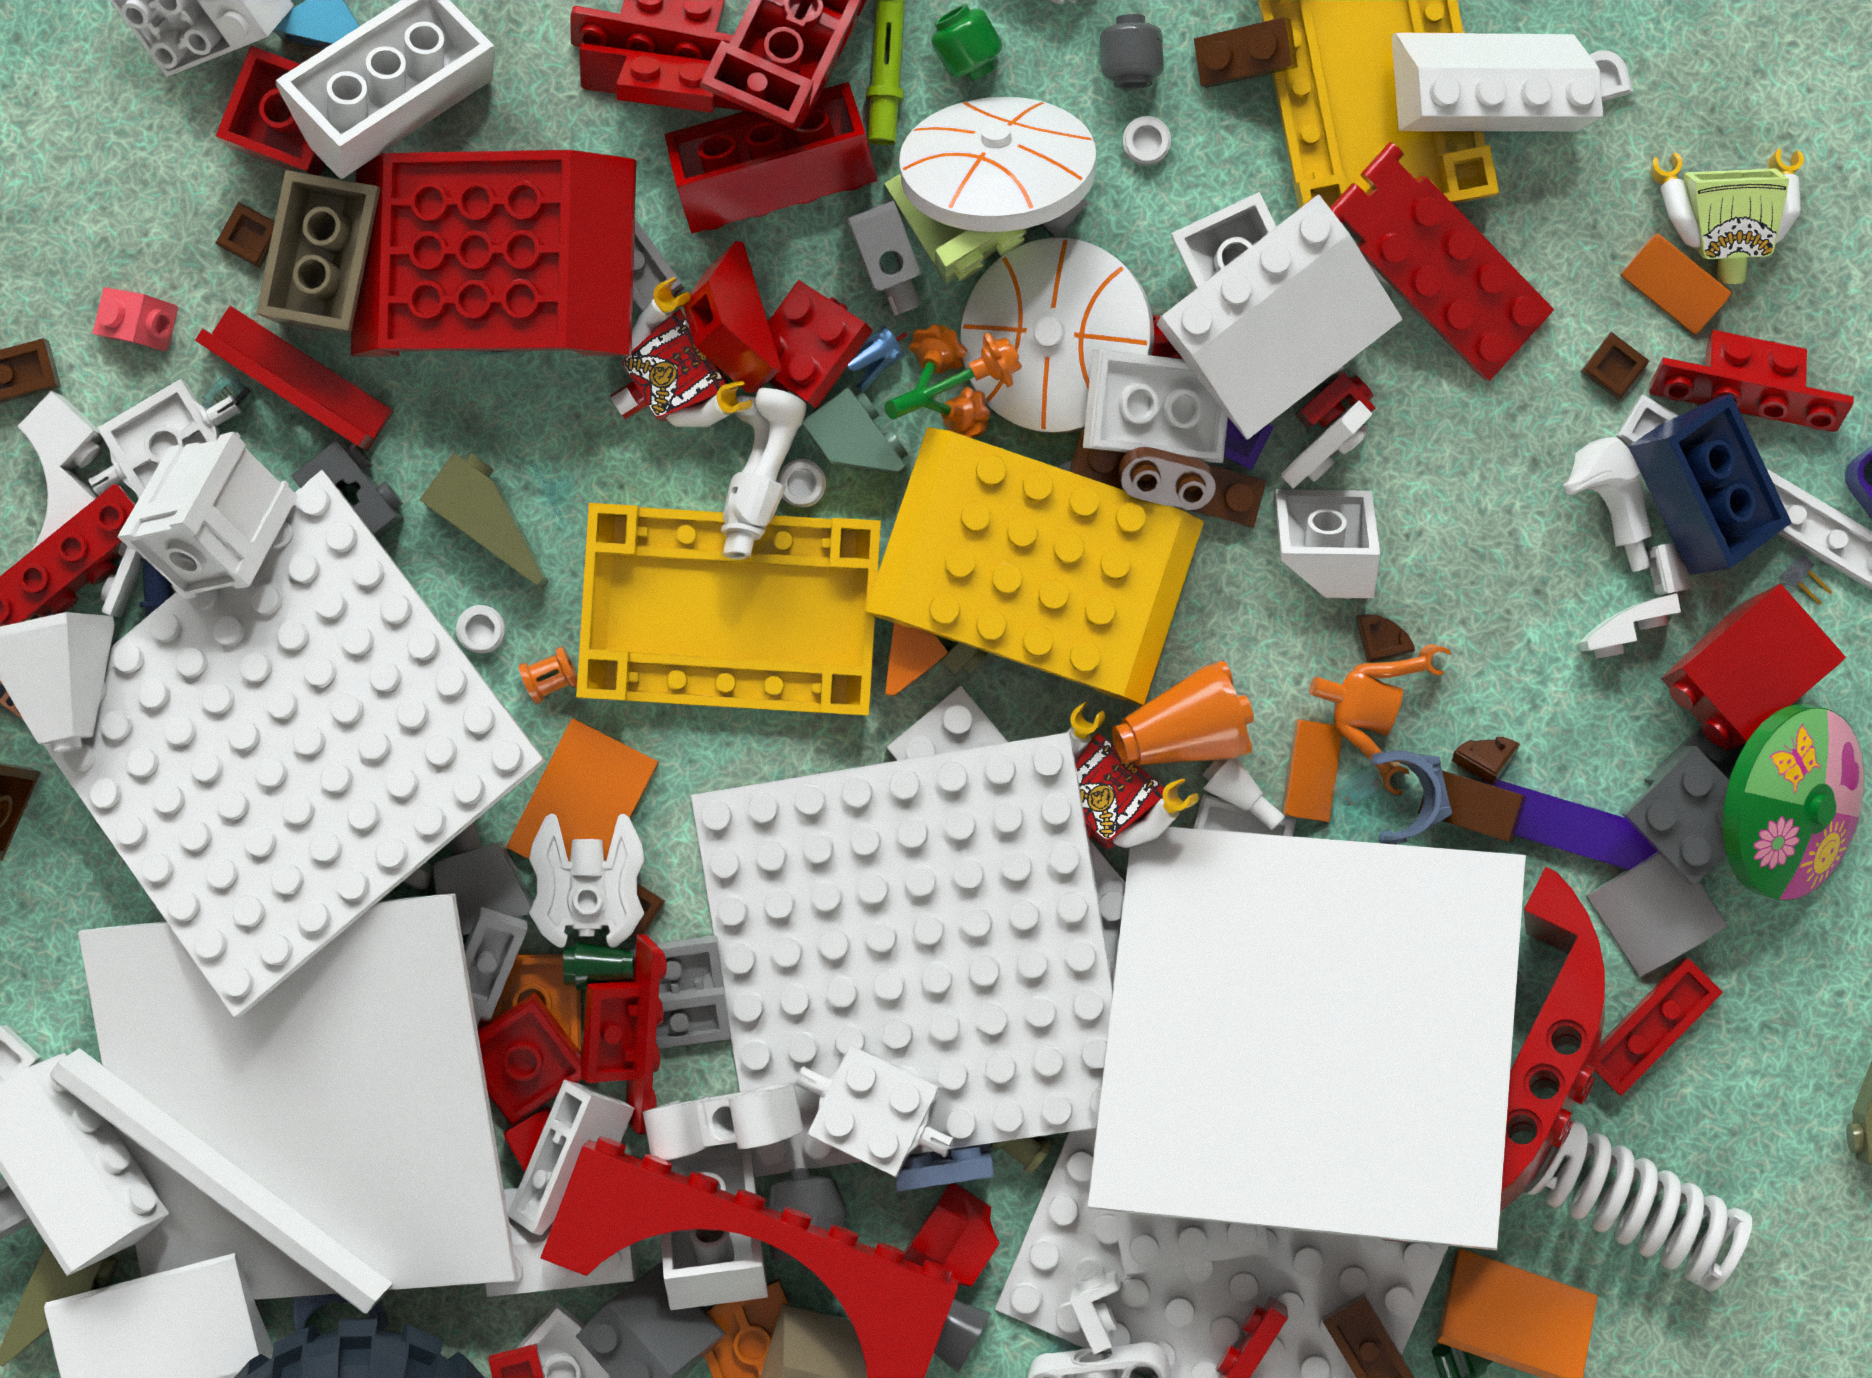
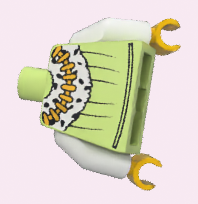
[1651,148,1804,284]

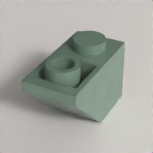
[802,387,908,475]

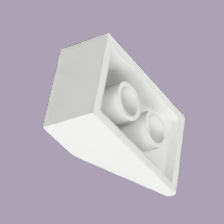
[660,1144,768,1310]

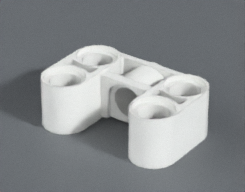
[643,1083,804,1160]
[1027,1342,1171,1378]

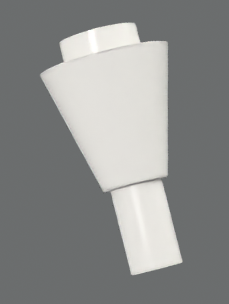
[1202,757,1285,831]

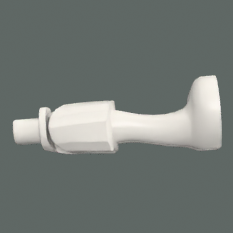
[721,388,806,560]

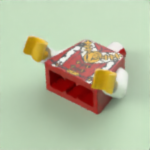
[610,277,753,427]
[1068,702,1199,850]

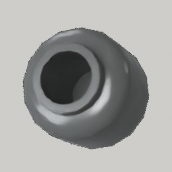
[1100,14,1164,89]

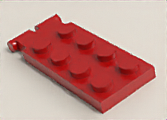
[1330,142,1555,381]

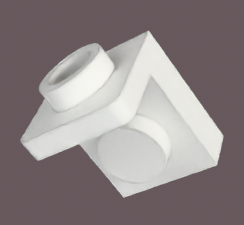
[1070,1270,1120,1355]

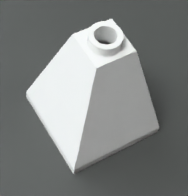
[0,612,115,753]

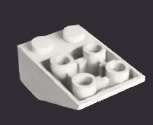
[110,0,294,77]

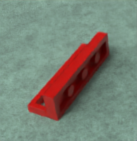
[194,305,394,451]

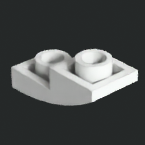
[1579,593,1681,659]

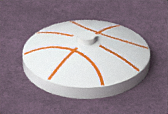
[899,97,1096,232]
[961,238,1154,434]

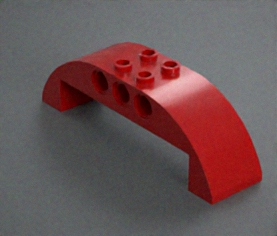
[700,0,867,130]
[1382,867,1605,1242]

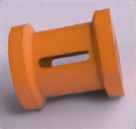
[518,646,578,705]

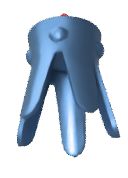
[848,325,907,392]

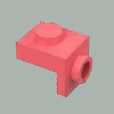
[92,287,178,351]

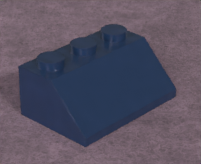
[1628,394,1792,575]

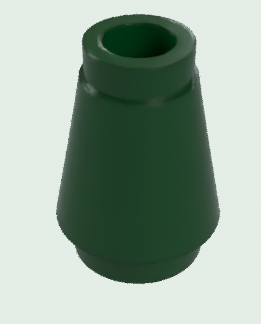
[563,942,635,991]

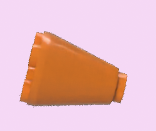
[1112,660,1254,765]

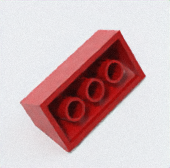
[664,82,878,234]

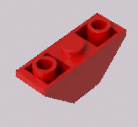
[683,241,782,393]

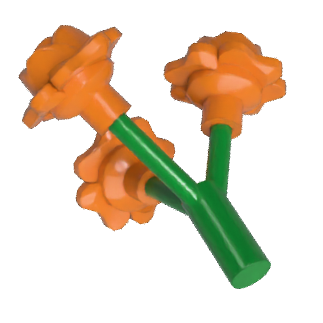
[885,324,1022,439]

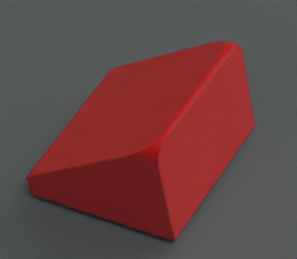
[503,1106,551,1172]

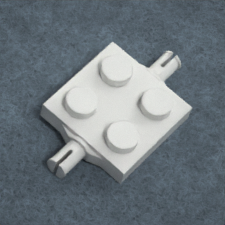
[89,379,242,498]
[795,1045,954,1178]

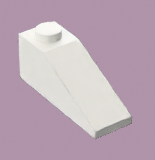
[508,1080,635,1235]

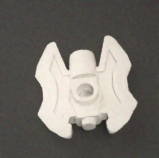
[529,814,645,948]

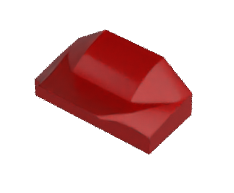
[904,1183,1000,1287]

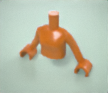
[1309,644,1451,795]

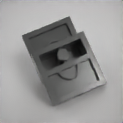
[1622,725,1746,886]

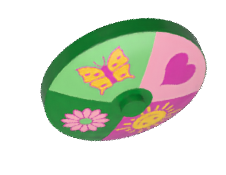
[1723,704,1864,901]

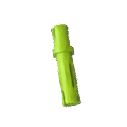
[865,0,905,146]

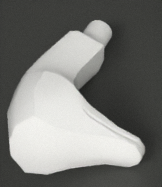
[1563,437,1652,572]

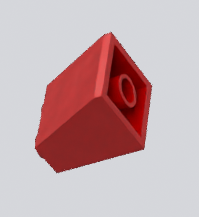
[1661,583,1846,751]

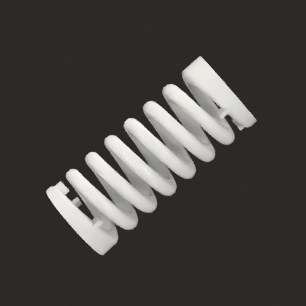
[1524,1118,1752,1292]

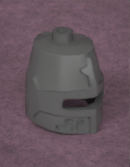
[769,1168,848,1260]

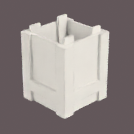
[117,432,298,599]

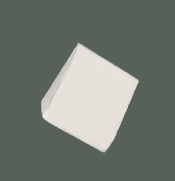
[1646,543,1691,596]

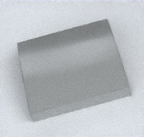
[1586,852,1728,977]
[621,936,731,1049]

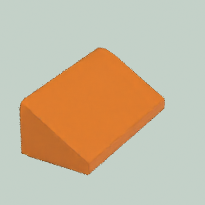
[1620,233,1732,335]
[1281,719,1342,822]

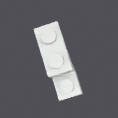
[18,391,103,550]

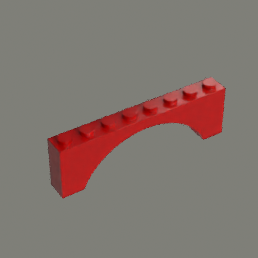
[540,1136,959,1378]

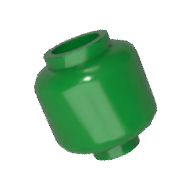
[931,4,1002,81]

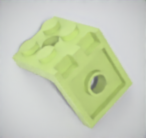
[884,174,1028,284]

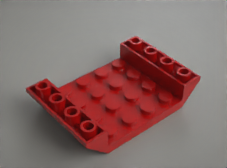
[350,150,637,357]

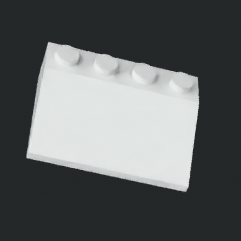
[1156,194,1402,440]
[44,1253,273,1378]

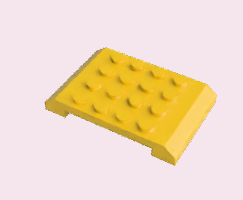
[1257,0,1499,225]
[865,427,1204,707]
[576,503,881,716]

